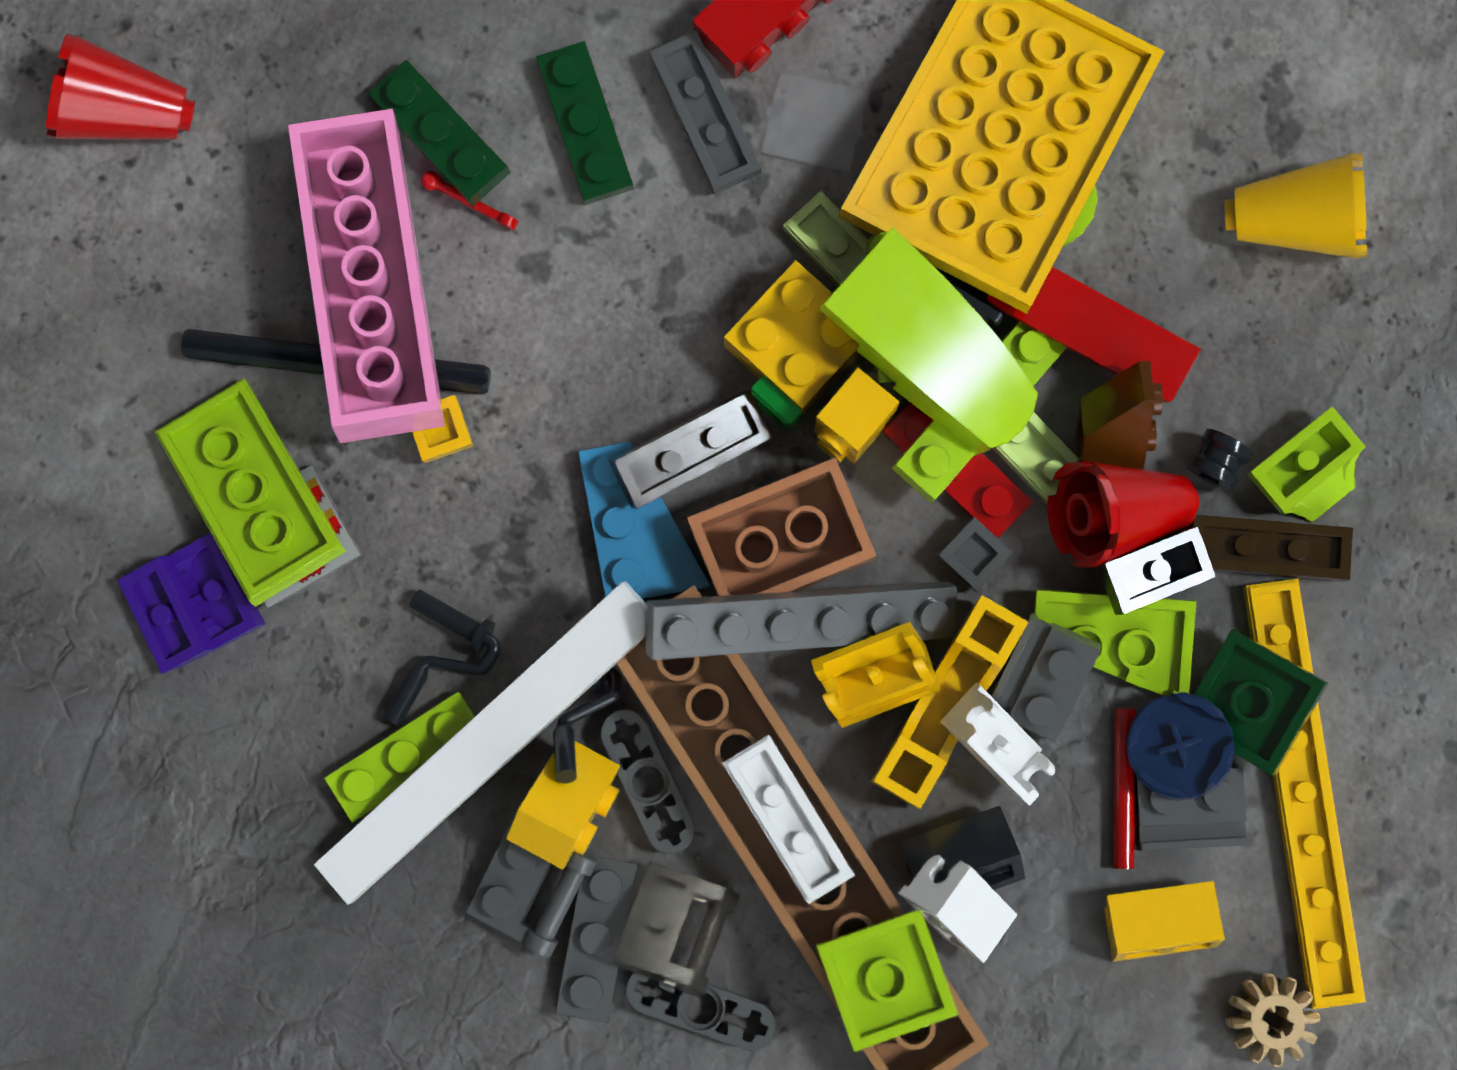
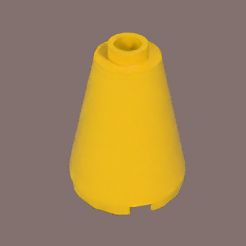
[1225,152,1367,259]

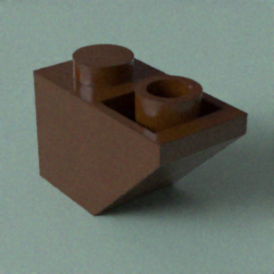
[1076,361,1163,469]

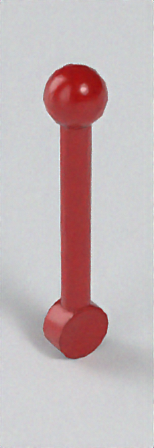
[421,171,519,231]

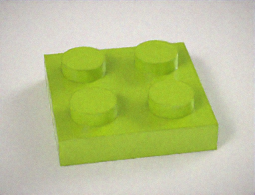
[816,908,958,1052]

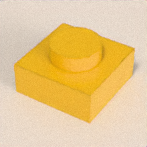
[412,395,474,463]

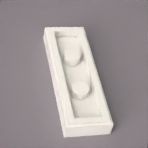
[722,735,855,904]

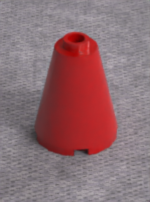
[46,34,196,140]
[1047,460,1199,568]

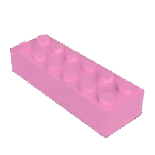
[288,109,445,443]

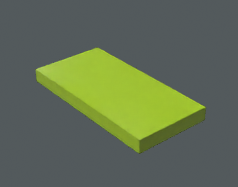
[155,378,347,607]

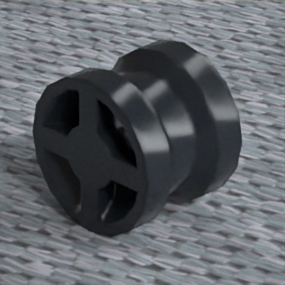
[1186,428,1253,491]

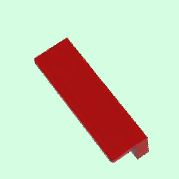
[986,267,1201,403]

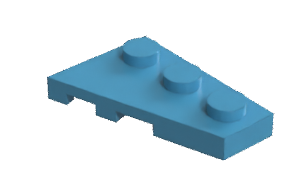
[578,442,711,600]

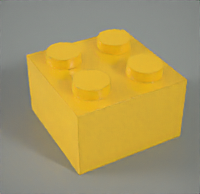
[724,260,860,416]

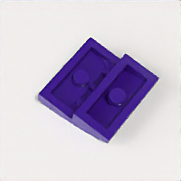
[117,532,266,674]

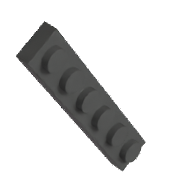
[646,581,957,660]

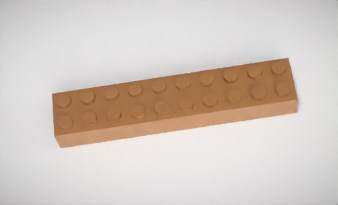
[617,585,990,1070]

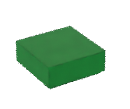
[751,375,802,431]

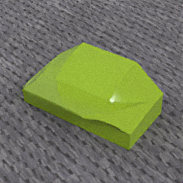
[1247,406,1366,522]

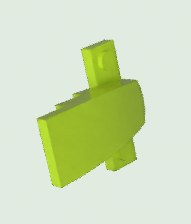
[819,227,1067,503]

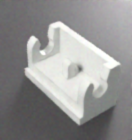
[940,683,1055,806]
[898,855,1017,963]

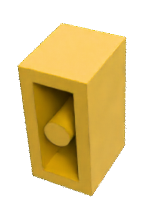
[814,368,899,464]
[506,741,621,870]

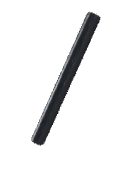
[181,329,491,395]

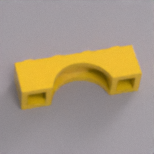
[871,595,1029,809]

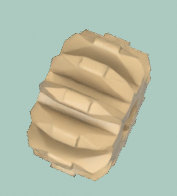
[1225,973,1320,1067]

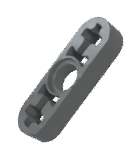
[601,710,695,854]
[626,964,776,1051]

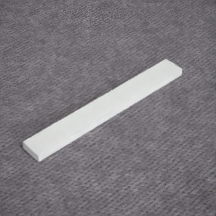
[314,582,647,905]

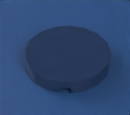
[1126,692,1235,801]

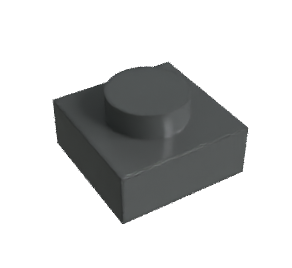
[937,517,1013,593]

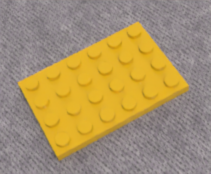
[838,0,1165,314]

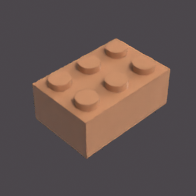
[687,457,877,596]

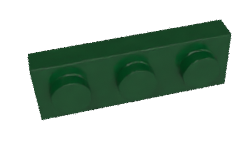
[536,41,634,205]
[368,59,511,207]

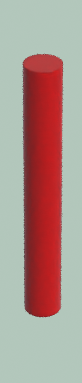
[1113,709,1136,869]

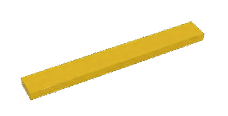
[1243,579,1366,1009]

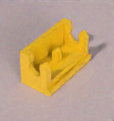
[811,622,940,728]
[1104,881,1225,962]

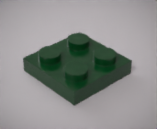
[1194,629,1329,776]

